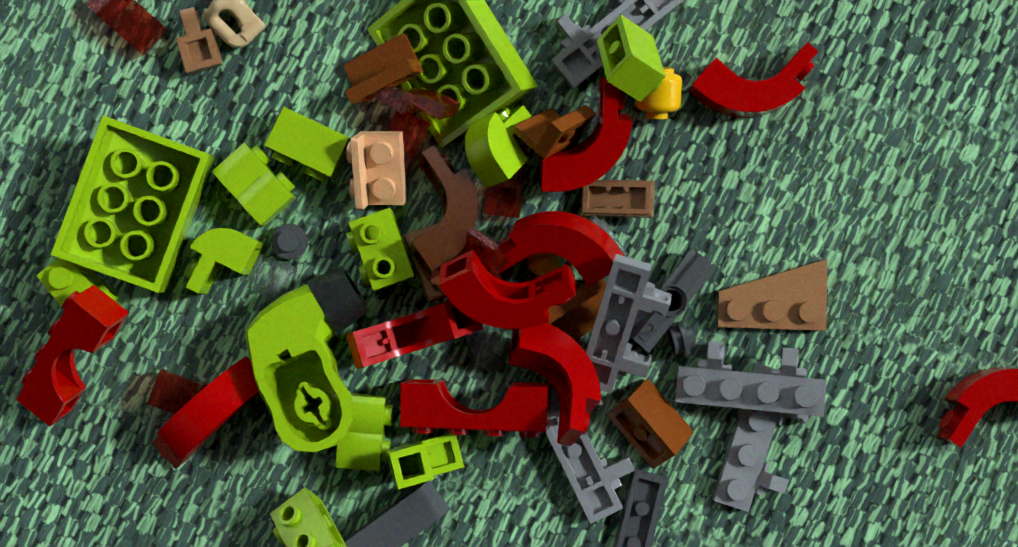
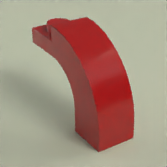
[687,42,819,118]
[538,77,632,192]
[488,211,624,287]
[439,250,576,329]
[346,301,484,370]
[508,323,601,446]
[152,356,260,469]
[937,367,1018,448]

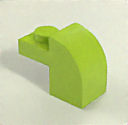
[465,105,531,188]
[186,228,265,294]
[386,433,464,490]

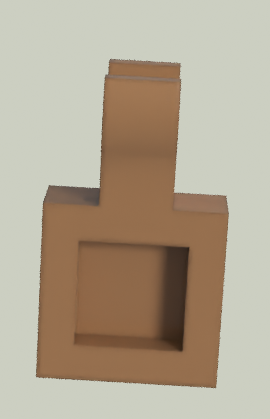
[176,7,223,75]

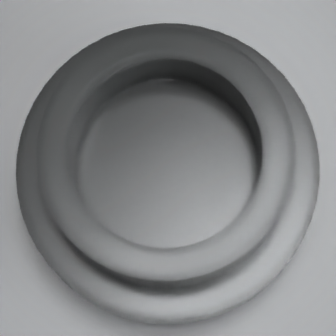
[271,224,308,260]
[668,321,696,357]

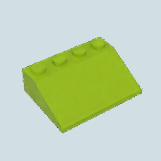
[367,0,538,149]
[50,115,215,293]

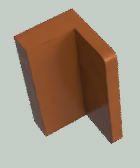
[344,34,424,104]
[513,105,597,159]
[547,278,607,341]
[606,379,693,469]

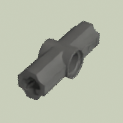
[629,249,716,353]

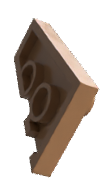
[716,259,828,331]

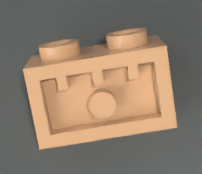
[347,131,407,210]

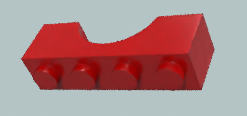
[16,285,129,427]
[400,379,551,438]

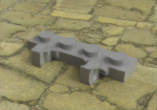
[551,0,684,90]
[586,254,672,393]
[675,341,827,417]
[712,363,809,512]
[546,381,635,524]

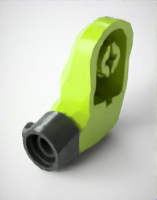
[244,266,369,452]

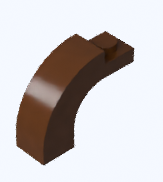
[409,145,478,281]

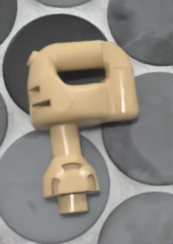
[204,0,265,48]

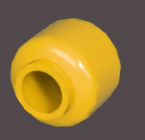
[635,67,683,119]

